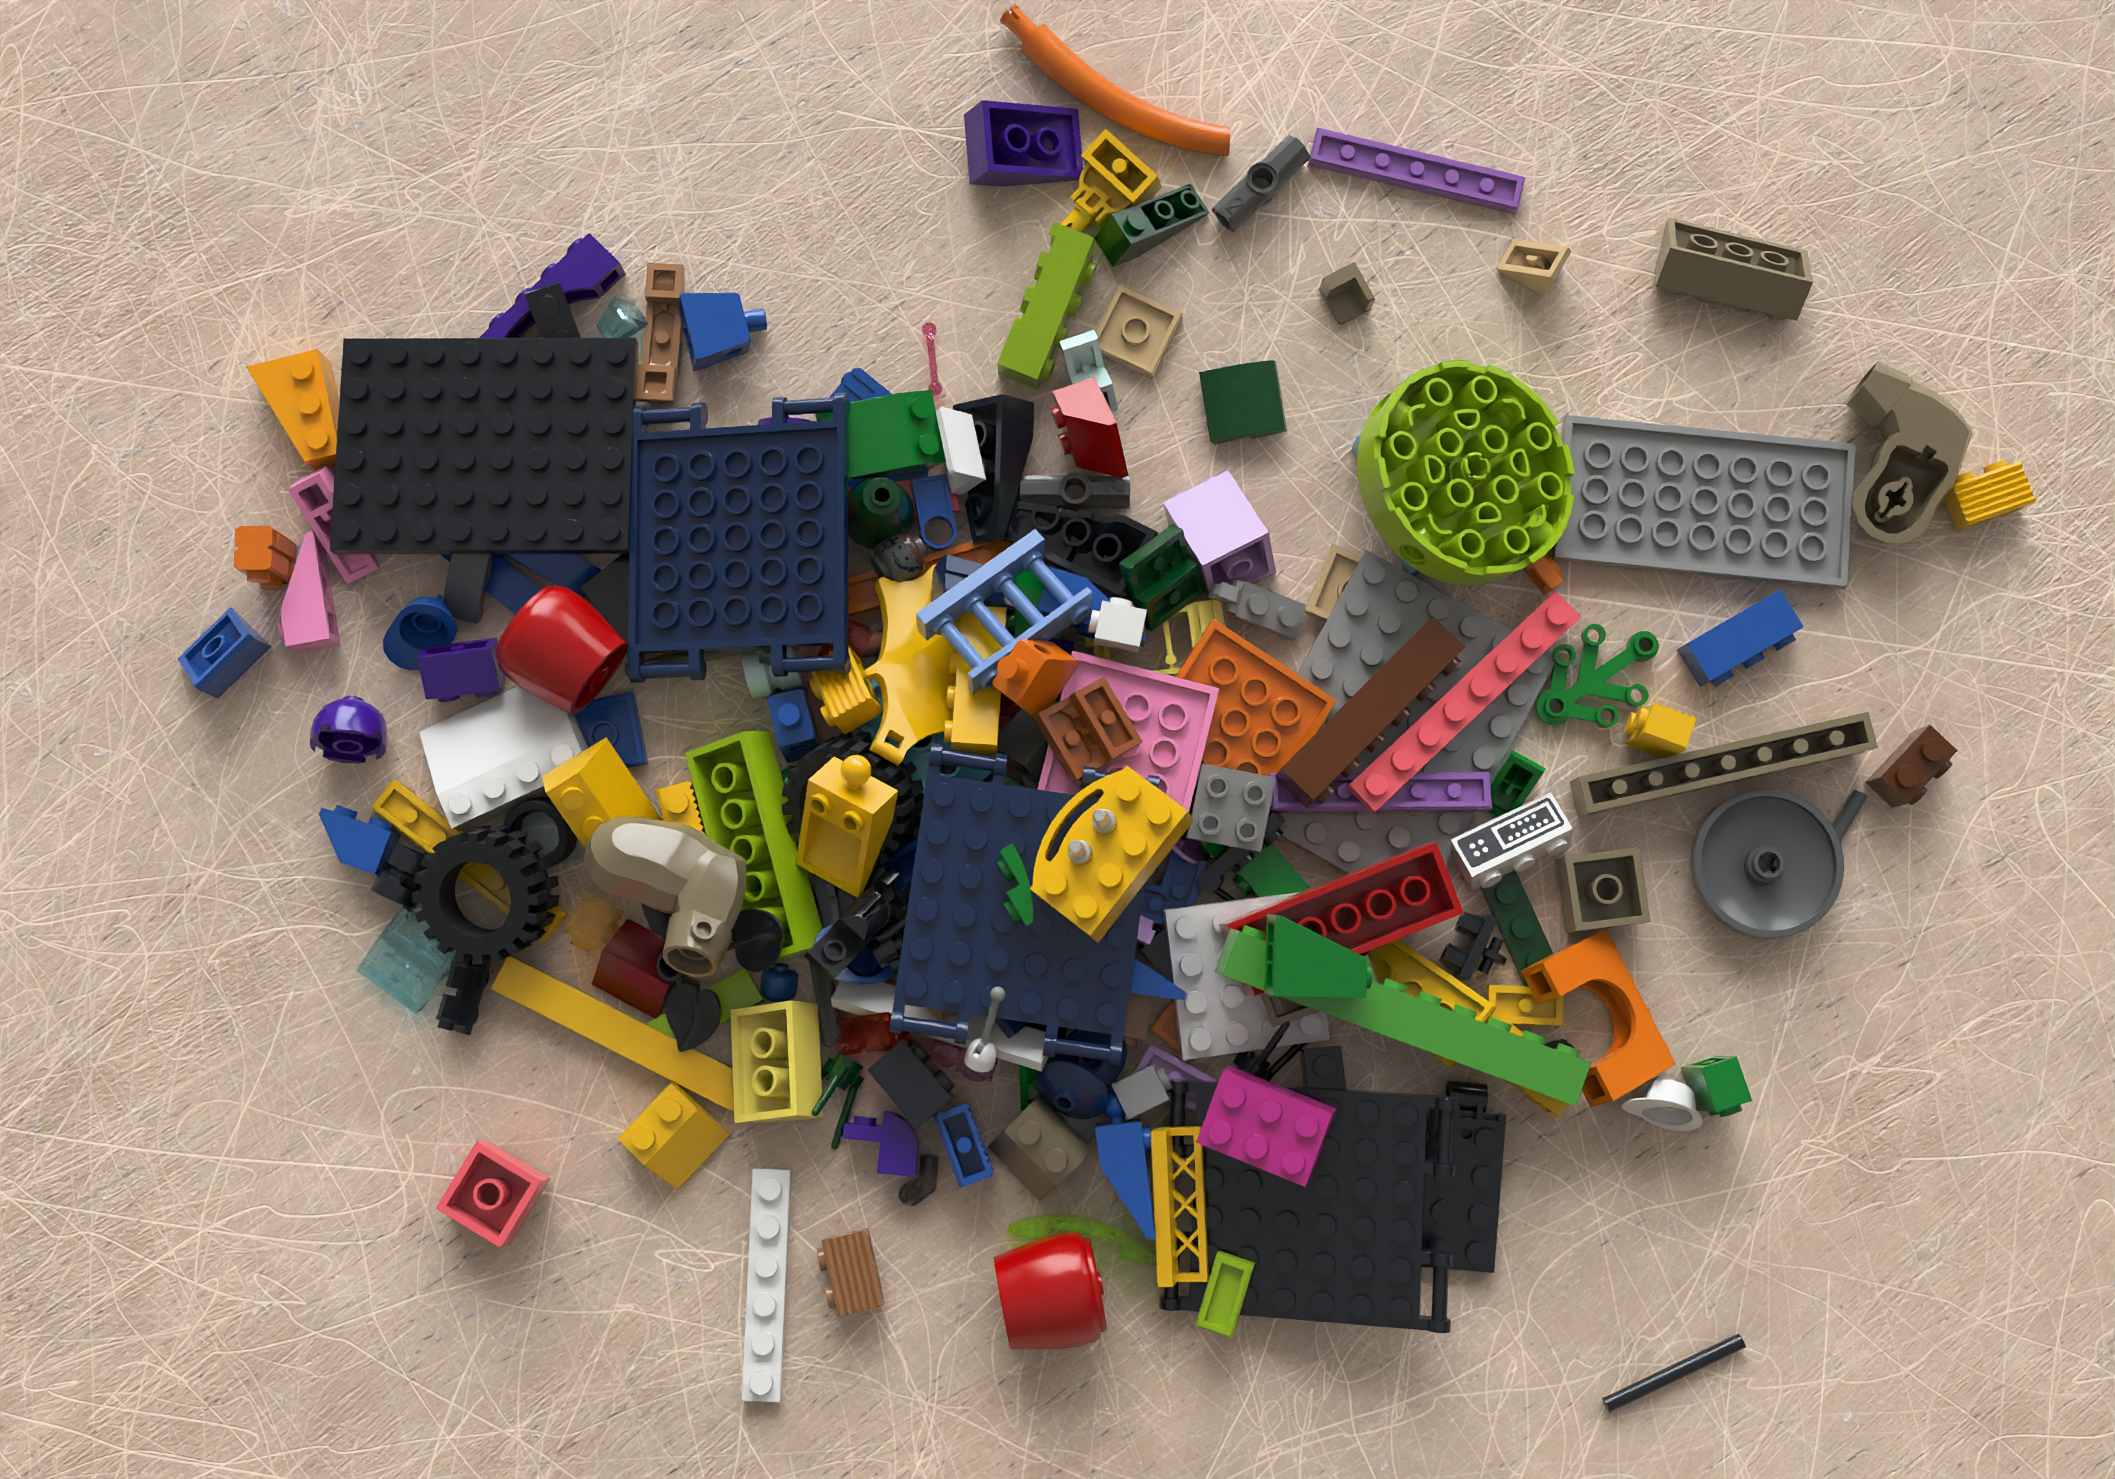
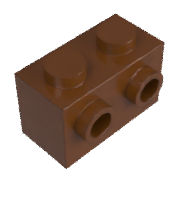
[1865,725,1958,808]

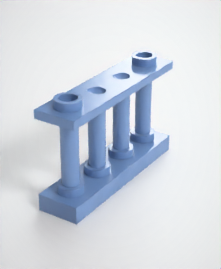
[916,529,1092,694]

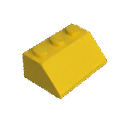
[542,737,663,848]

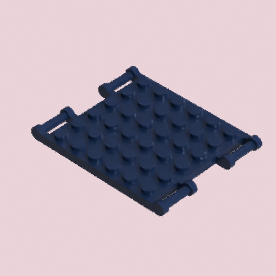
[628,393,851,683]
[889,743,1160,1066]

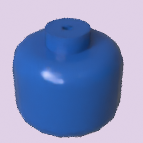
[760,963,799,1002]

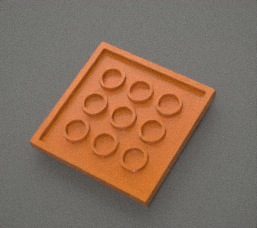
[1175,619,1337,776]

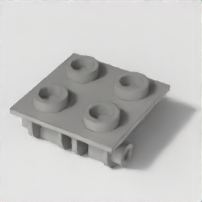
[1187,763,1276,852]

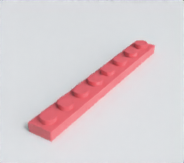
[1346,591,1581,814]

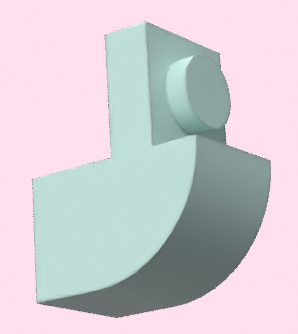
[1059,330,1118,412]

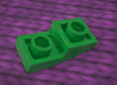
[997,843,1033,926]

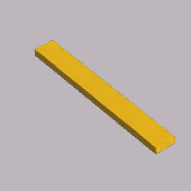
[491,956,759,1124]

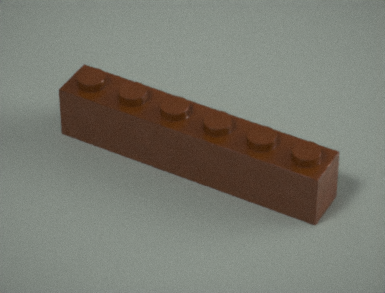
[1275,616,1465,808]

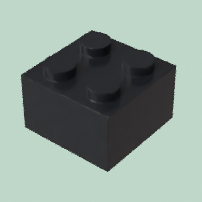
[868,1040,955,1129]

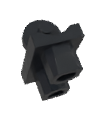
[1439,912,1507,981]

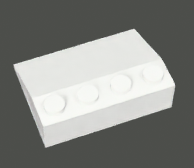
[419,686,588,832]

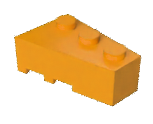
[246,349,339,470]

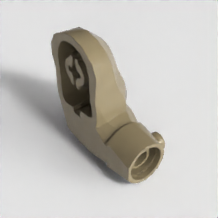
[1845,361,1972,543]
[584,816,747,977]

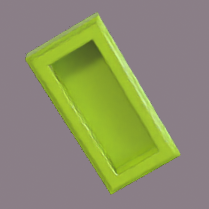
[1195,1251,1255,1339]

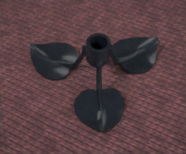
[641,903,785,1052]

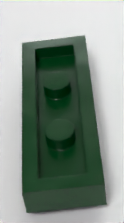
[1480,870,1553,986]

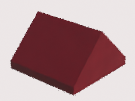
[592,919,677,1018]

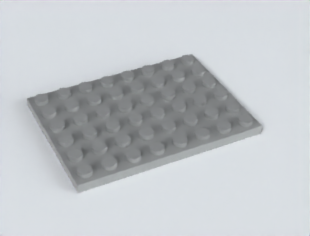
[1268,550,1555,874]

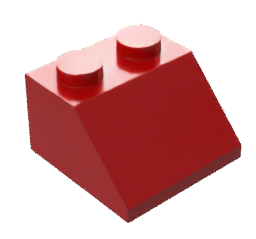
[1051,377,1129,478]

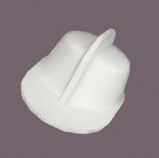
[1621,1075,1703,1131]

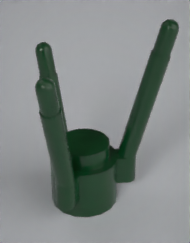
[812,1052,864,1150]

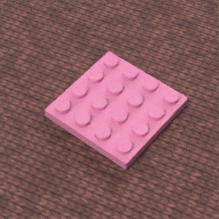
[1037,651,1219,836]

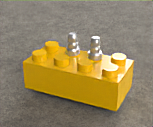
[1030,765,1194,943]

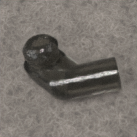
[898,1154,939,1206]

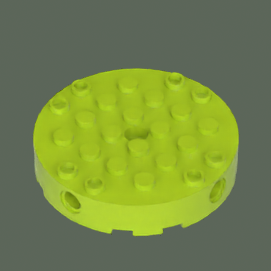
[1357,360,1575,586]

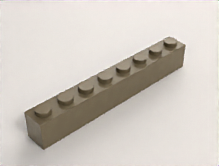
[1569,712,1878,817]

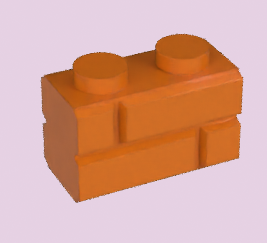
[234,526,296,590]

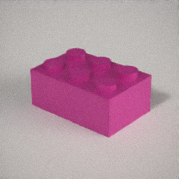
[1196,1066,1337,1187]

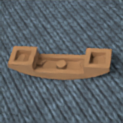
[636,263,685,403]

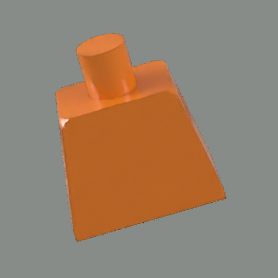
[992,639,1080,717]

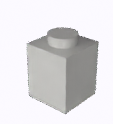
[1112,1063,1173,1120]

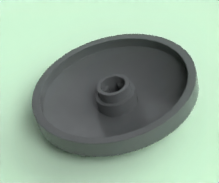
[1690,789,1844,939]

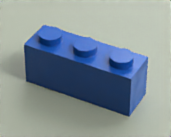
[1677,589,1804,687]

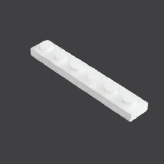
[742,1168,792,1402]

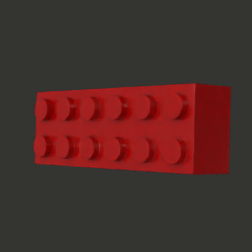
[1219,842,1464,996]

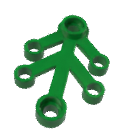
[1535,624,1659,728]

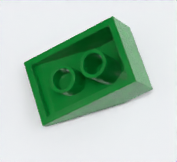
[815,390,946,480]

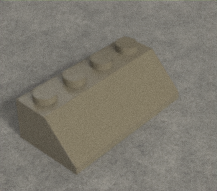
[1655,218,1813,321]

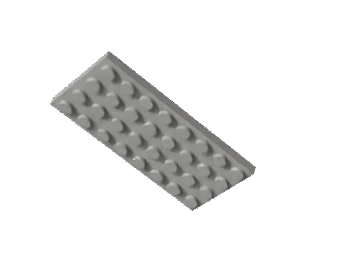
[1552,415,1856,589]

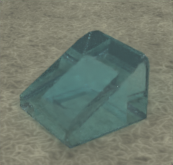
[596,297,648,338]

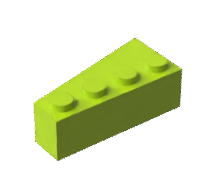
[997,221,1097,390]

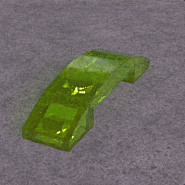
[1007,1213,1157,1266]

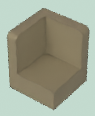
[1319,262,1375,325]

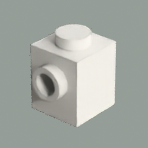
[1088,598,1147,653]

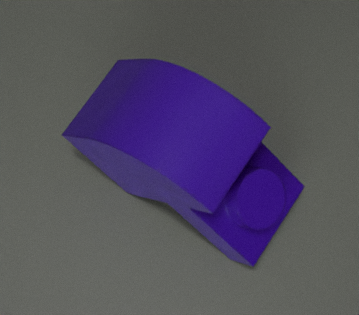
[842,1111,919,1177]

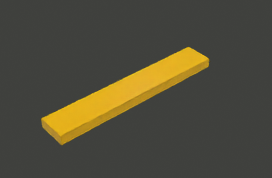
[371,779,569,944]

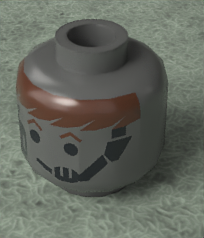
[871,531,928,582]

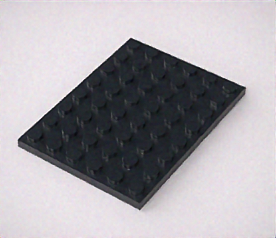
[330,338,638,554]

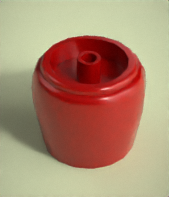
[496,586,628,715]
[993,1232,1107,1350]

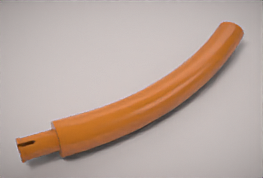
[1000,4,1230,156]

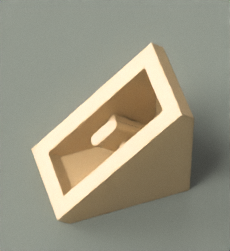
[1496,239,1571,297]

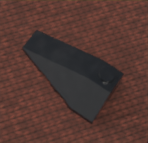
[953,394,1034,544]
[1004,501,1158,602]

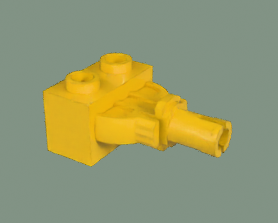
[1060,128,1162,232]

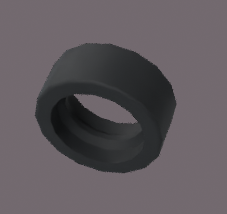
[503,797,578,869]

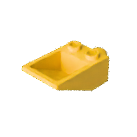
[796,755,898,898]

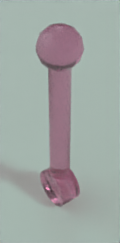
[922,322,942,396]

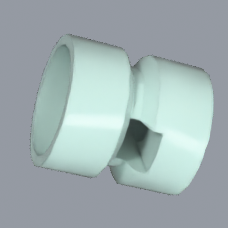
[741,647,804,700]

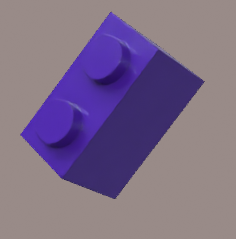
[417,637,506,702]

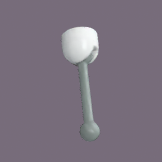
[964,987,1006,1072]

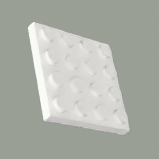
[1163,892,1330,1060]

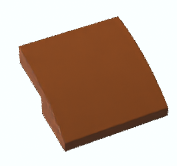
[1033,677,1143,783]

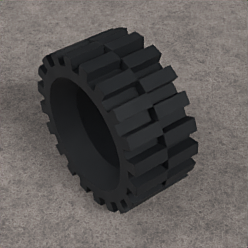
[781,731,924,869]
[412,825,560,965]

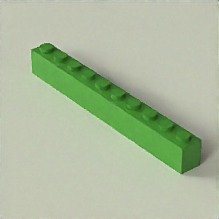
[1215,925,1591,1106]

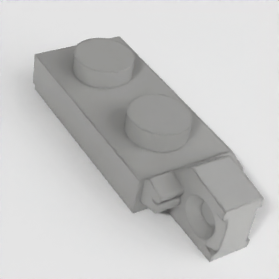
[1209,580,1306,640]

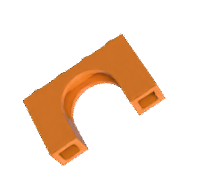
[1521,928,1676,1108]

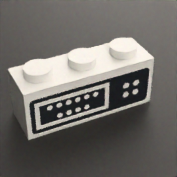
[1450,792,1573,890]

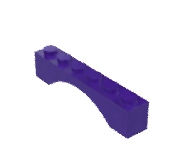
[479,233,626,338]

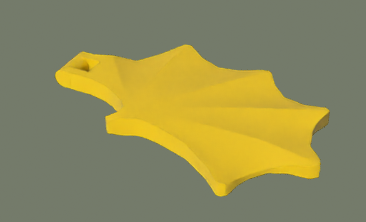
[861,564,961,766]

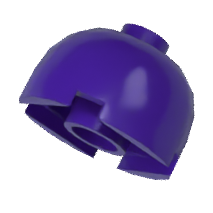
[309,696,387,764]

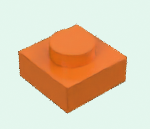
[1523,556,1563,596]

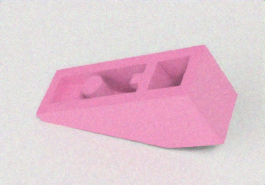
[287,463,380,584]
[277,531,340,652]

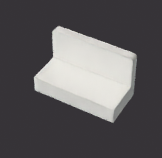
[936,407,986,495]

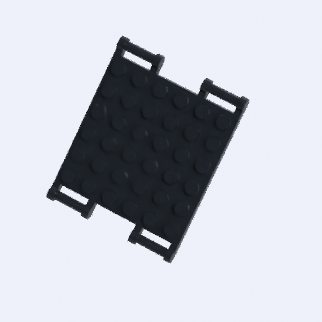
[1159,1079,1458,1333]

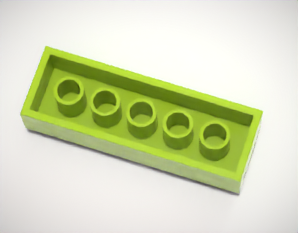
[685,730,822,970]

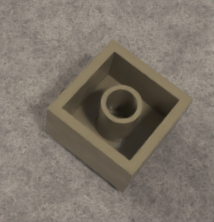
[1555,847,1651,933]

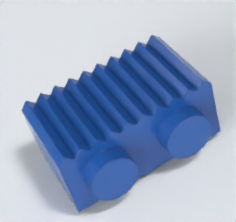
[933,1103,995,1188]

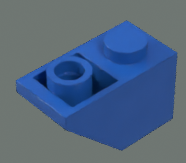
[319,805,401,875]

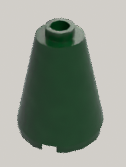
[848,477,914,550]

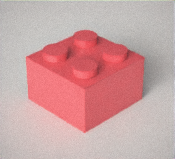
[436,1140,551,1248]

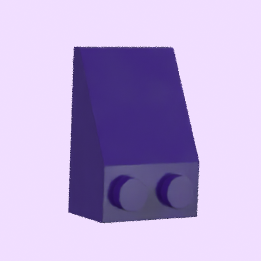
[964,100,1083,187]

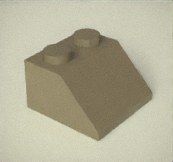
[987,1095,1092,1201]

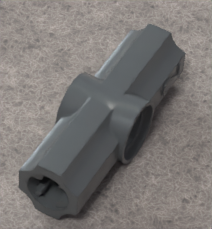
[1212,135,1311,232]
[1020,472,1130,511]

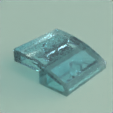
[357,906,456,1014]

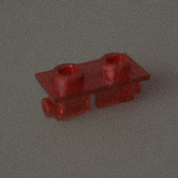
[835,1012,912,1056]

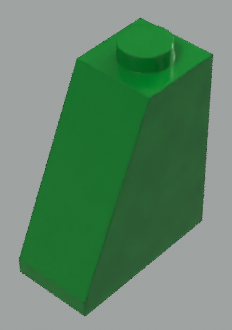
[1264,914,1372,998]

